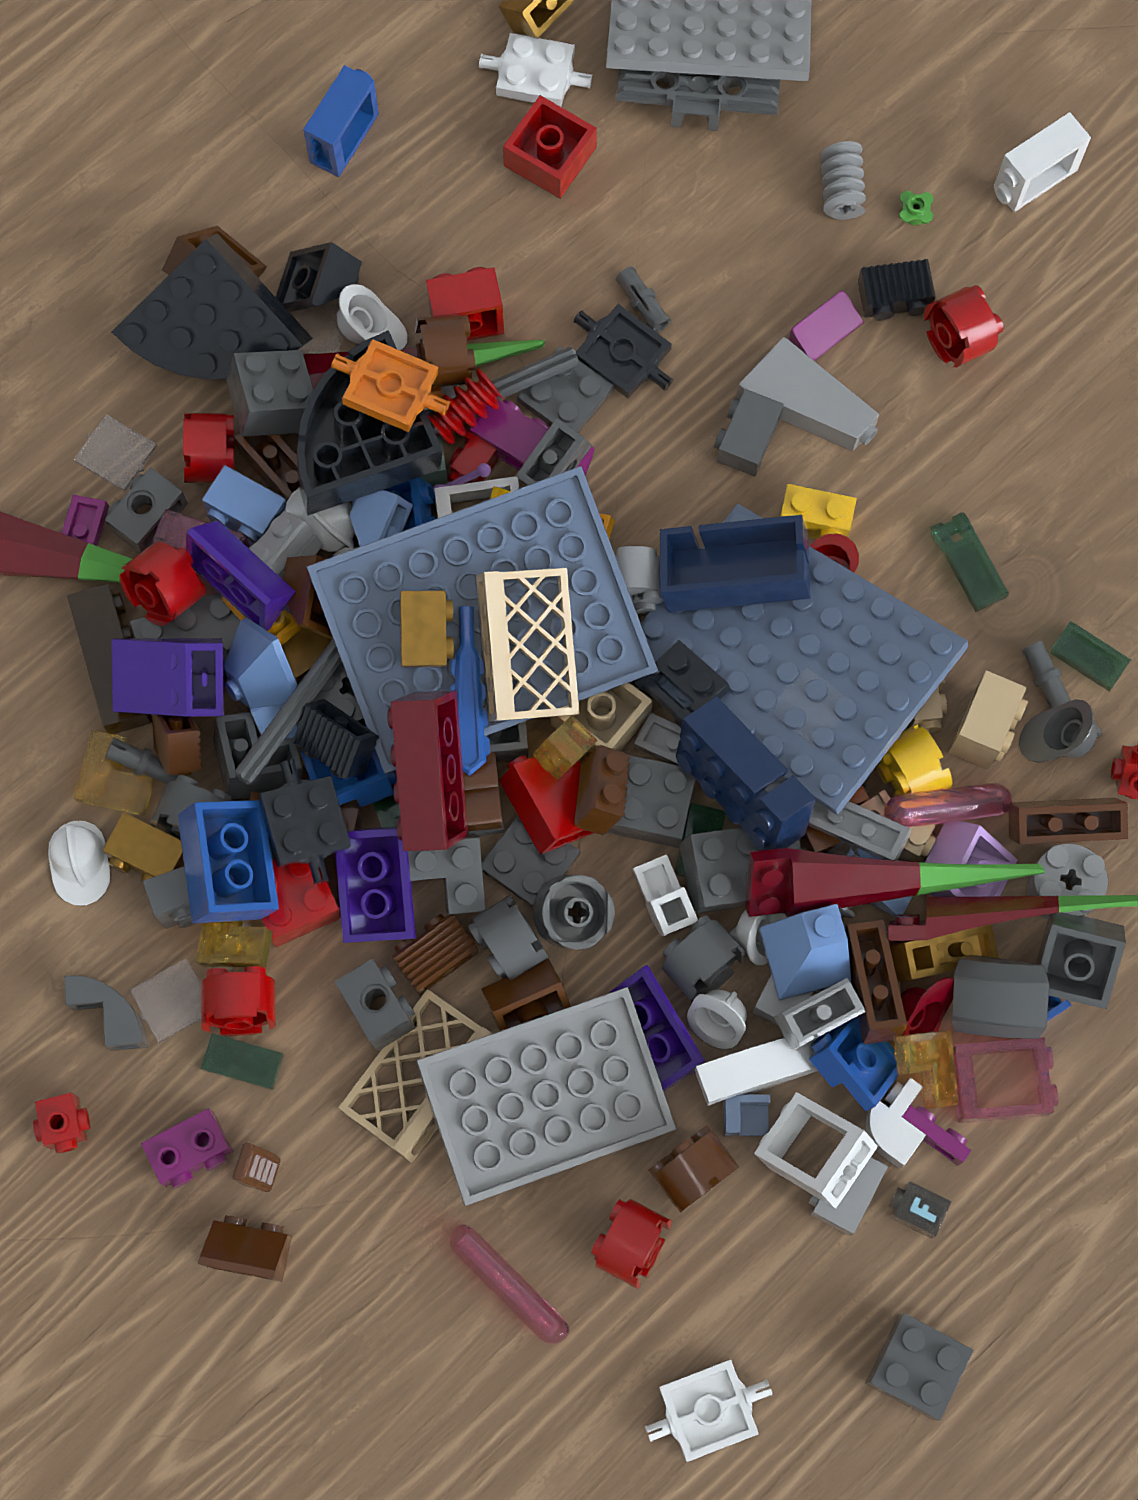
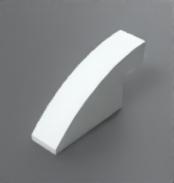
[695,1030,831,1106]

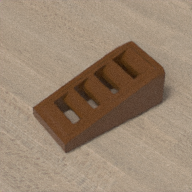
[232,1142,280,1192]

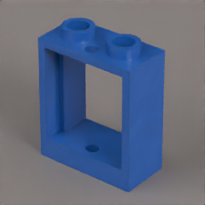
[303,65,379,177]

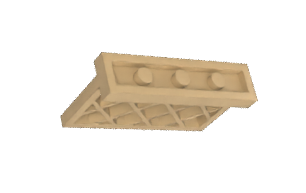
[476,568,579,722]
[338,989,493,1163]

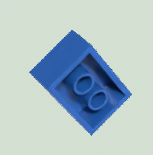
[178,800,279,923]

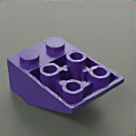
[112,638,223,716]

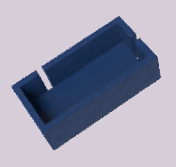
[660,514,811,612]
[675,696,816,850]

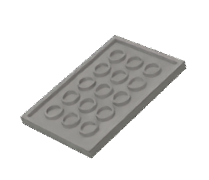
[606,0,812,81]
[416,987,676,1206]

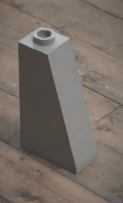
[736,337,879,451]

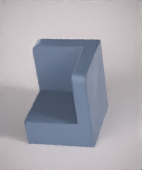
[723,1095,770,1136]

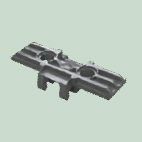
[616,69,780,131]

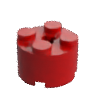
[923,285,1003,368]
[183,413,235,483]
[119,542,206,626]
[201,966,276,1036]
[591,1199,672,1289]

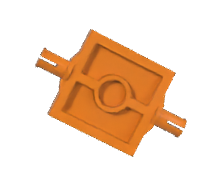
[331,339,450,432]

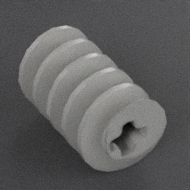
[820,141,866,220]

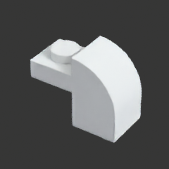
[632,854,698,936]
[866,1078,926,1169]

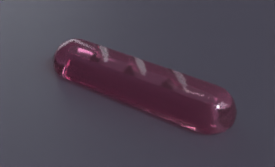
[884,783,1012,828]
[450,1224,569,1344]

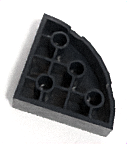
[111,233,313,379]
[297,330,443,516]

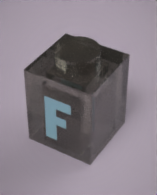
[888,1181,952,1238]

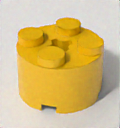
[876,724,953,811]

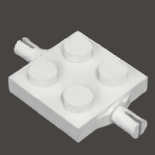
[479,33,592,107]
[645,1360,773,1462]

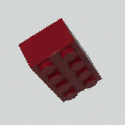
[387,690,468,851]

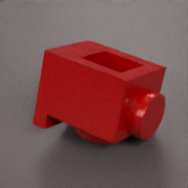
[447,430,498,484]

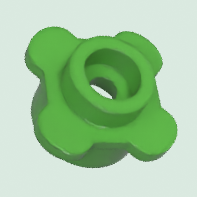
[899,191,934,225]

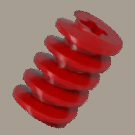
[427,368,505,445]

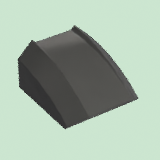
[951,954,1049,1039]

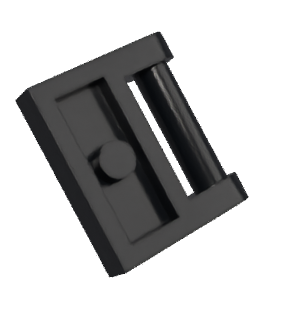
[633,640,731,728]

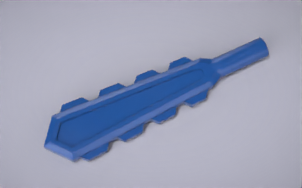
[450,606,490,776]

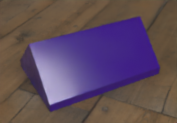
[186,521,296,631]
[335,827,416,943]
[609,965,705,1091]

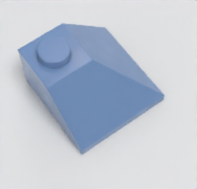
[223,617,298,709]
[759,904,851,1000]

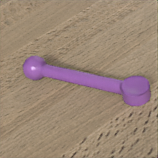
[433,463,491,494]

